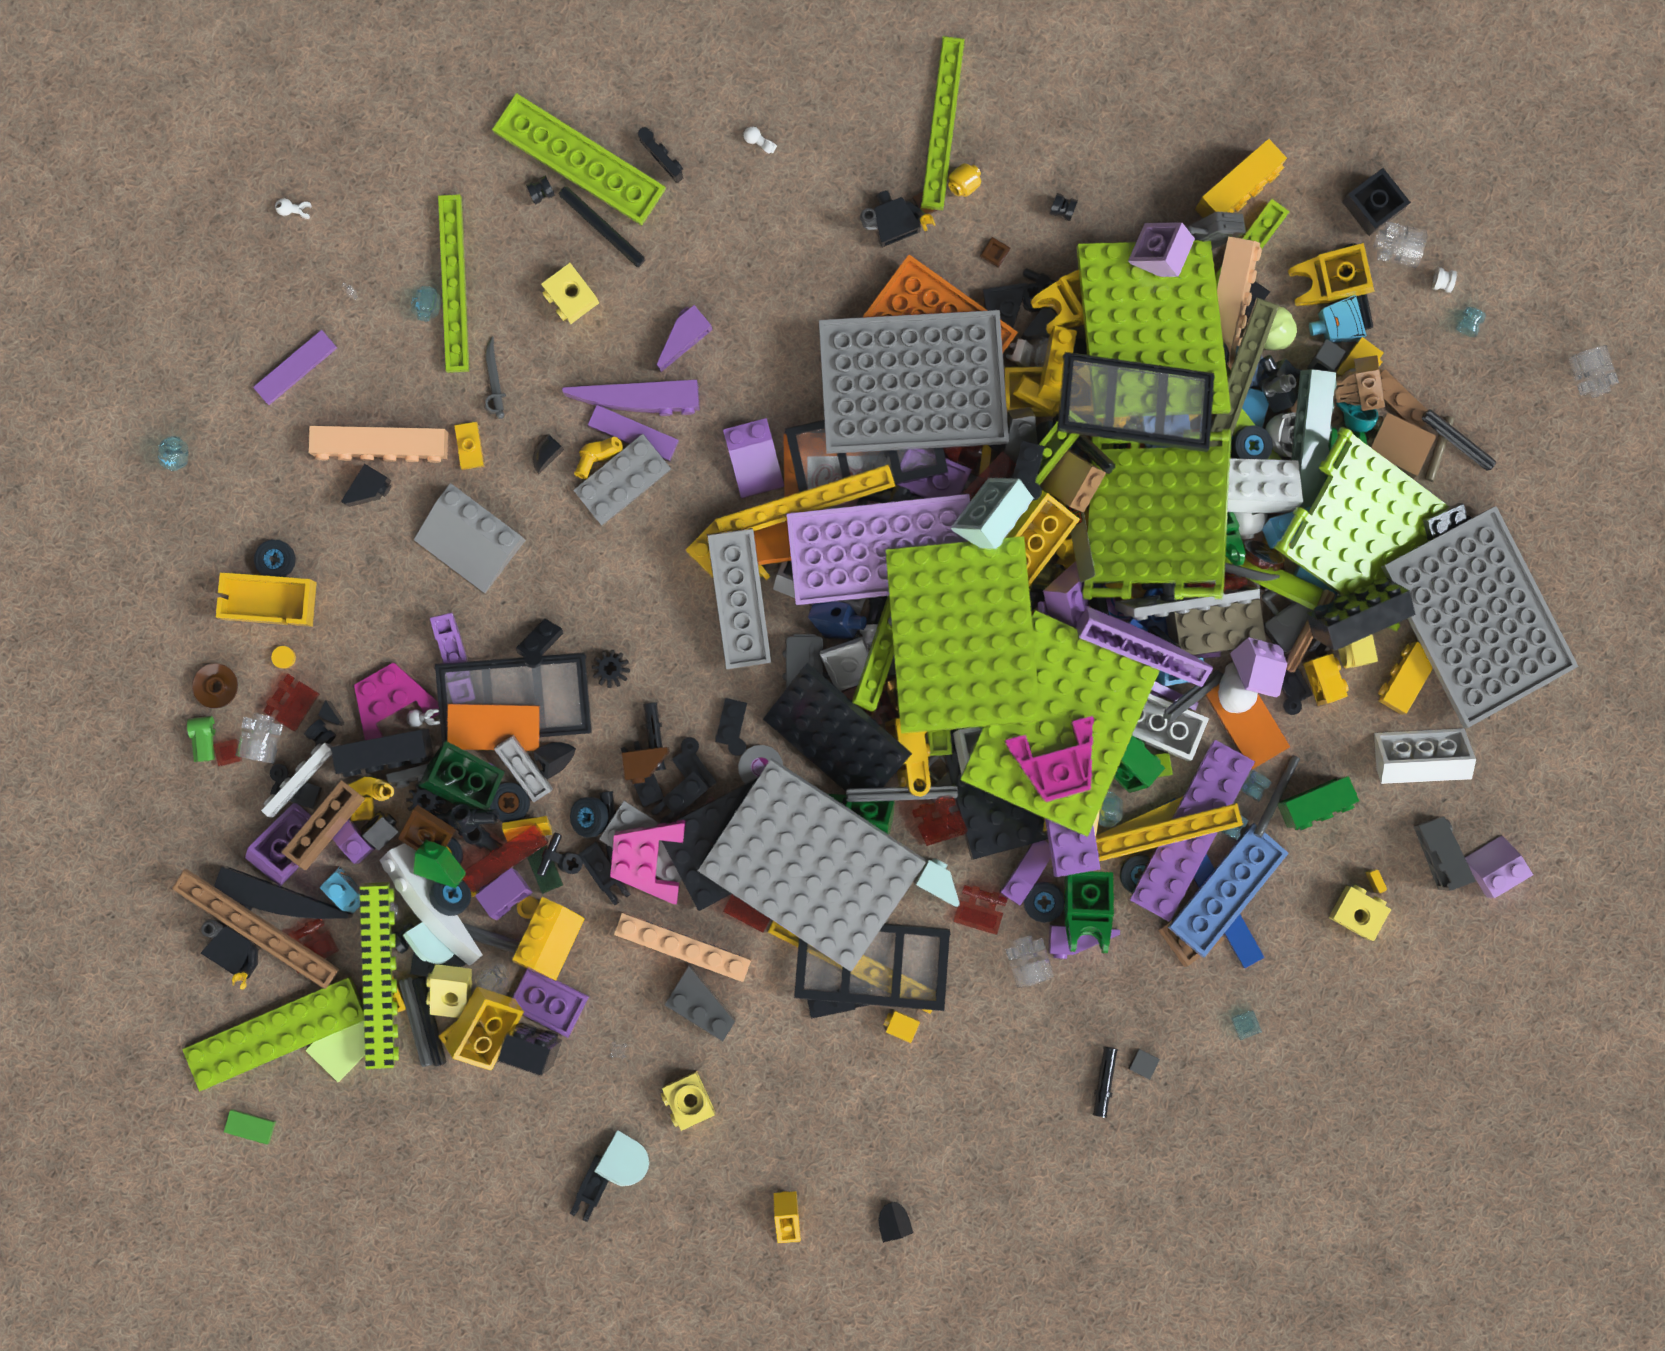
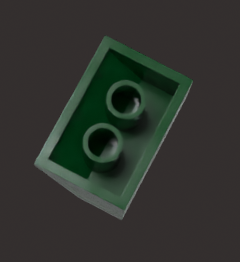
[418,741,505,811]

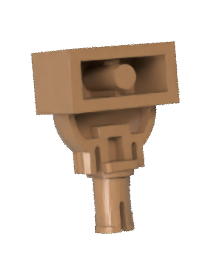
[1334,355,1385,411]

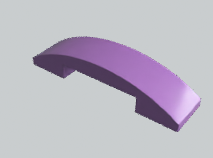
[430,612,476,703]

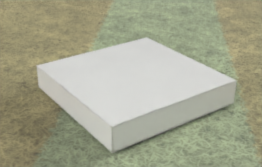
[820,637,869,691]

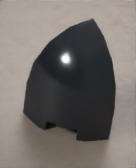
[533,434,564,474]
[534,742,576,780]
[878,1202,913,1243]

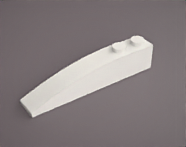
[380,843,482,966]

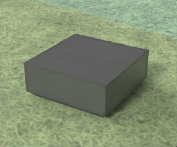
[1129,1048,1160,1080]

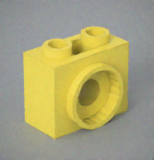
[542,263,599,324]
[1338,634,1378,669]
[1328,885,1391,941]
[426,964,472,1018]
[661,1071,716,1131]

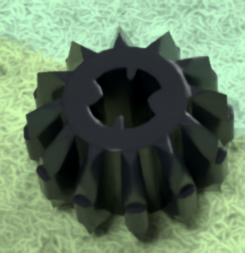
[592,650,631,688]
[406,783,446,814]

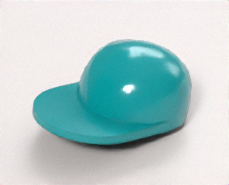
[1335,399,1379,432]

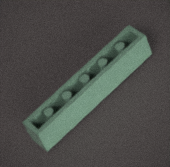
[1291,369,1337,508]

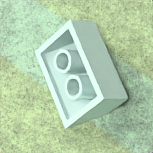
[951,478,1033,549]
[914,858,959,907]

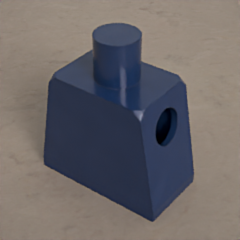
[808,601,867,639]

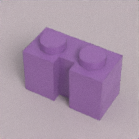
[475,868,533,920]

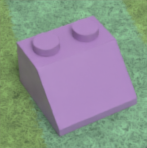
[1128,222,1195,277]
[1230,637,1287,697]
[1465,835,1533,898]

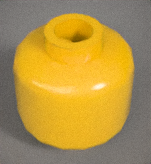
[948,163,981,197]

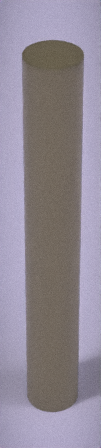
[1425,416,1455,482]

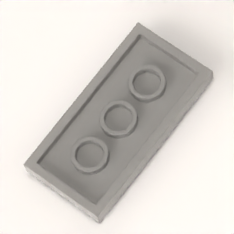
[573,434,672,526]
[599,800,681,882]

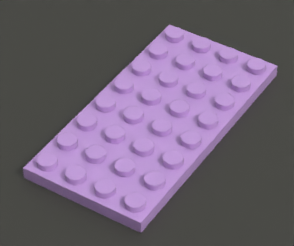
[787,494,970,605]

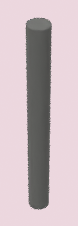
[1253,755,1300,838]

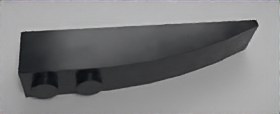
[214,866,354,919]

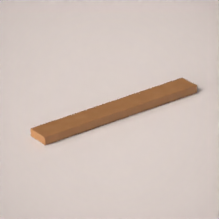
[172,869,339,990]

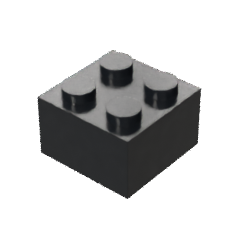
[1342,168,1411,236]

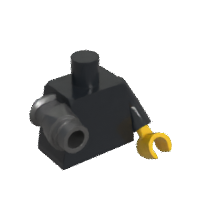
[860,190,935,248]
[1259,355,1302,413]
[200,920,258,989]

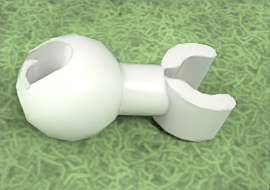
[743,127,777,154]
[275,198,312,219]
[407,709,440,727]

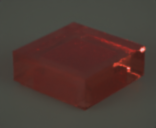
[213,739,242,767]

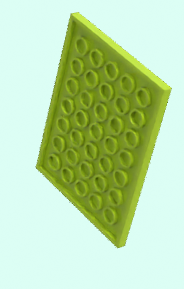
[1076,240,1231,419]
[886,536,1041,734]
[960,610,1160,837]

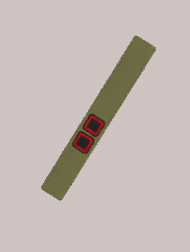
[1066,505,1095,583]

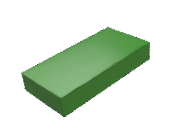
[224,1109,276,1145]

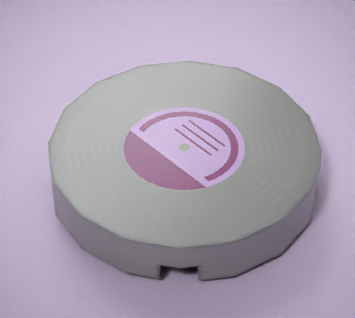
[738,745,783,783]

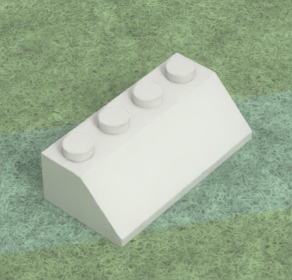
[1374,728,1476,784]

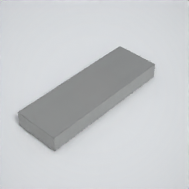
[494,735,553,802]

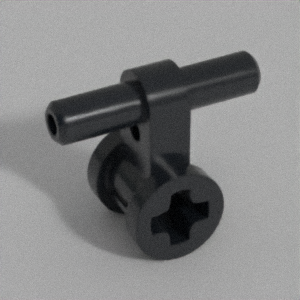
[1023,268,1057,312]
[1142,583,1188,601]
[537,832,582,877]

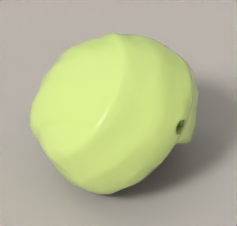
[1264,307,1297,351]

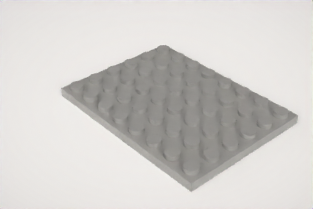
[819,310,1009,454]
[1381,506,1579,728]
[698,758,927,972]

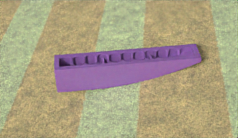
[562,380,700,416]
[1076,606,1213,687]

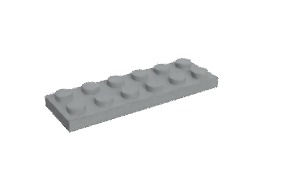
[707,528,771,669]
[1115,583,1260,620]

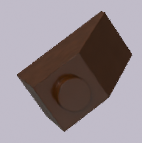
[622,747,670,784]

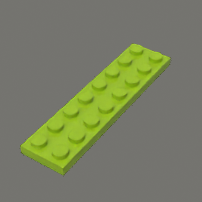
[492,93,666,226]
[182,977,364,1092]

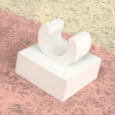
[1006,339,1035,367]

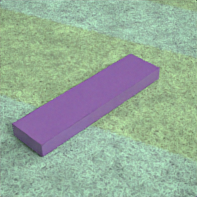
[253,330,337,405]
[588,405,679,461]

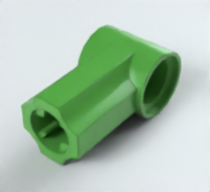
[187,716,215,762]

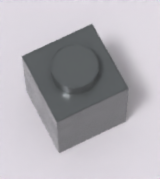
[1307,339,1345,372]

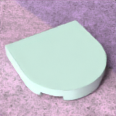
[403,922,454,965]
[594,1131,649,1186]

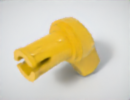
[574,437,623,479]
[347,777,394,801]

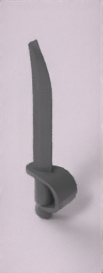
[485,336,506,419]
[1225,562,1280,581]

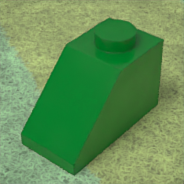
[413,840,466,888]

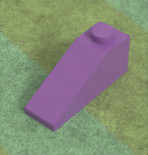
[657,305,712,372]
[333,818,376,864]
[999,841,1051,906]
[1048,925,1120,959]

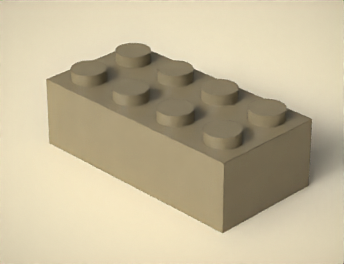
[1165,599,1266,655]

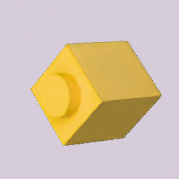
[883,1009,920,1043]

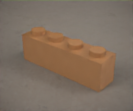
[281,780,365,870]

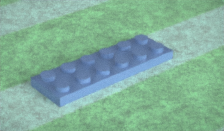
[1168,823,1288,957]

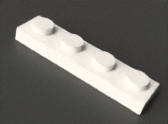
[261,743,332,817]

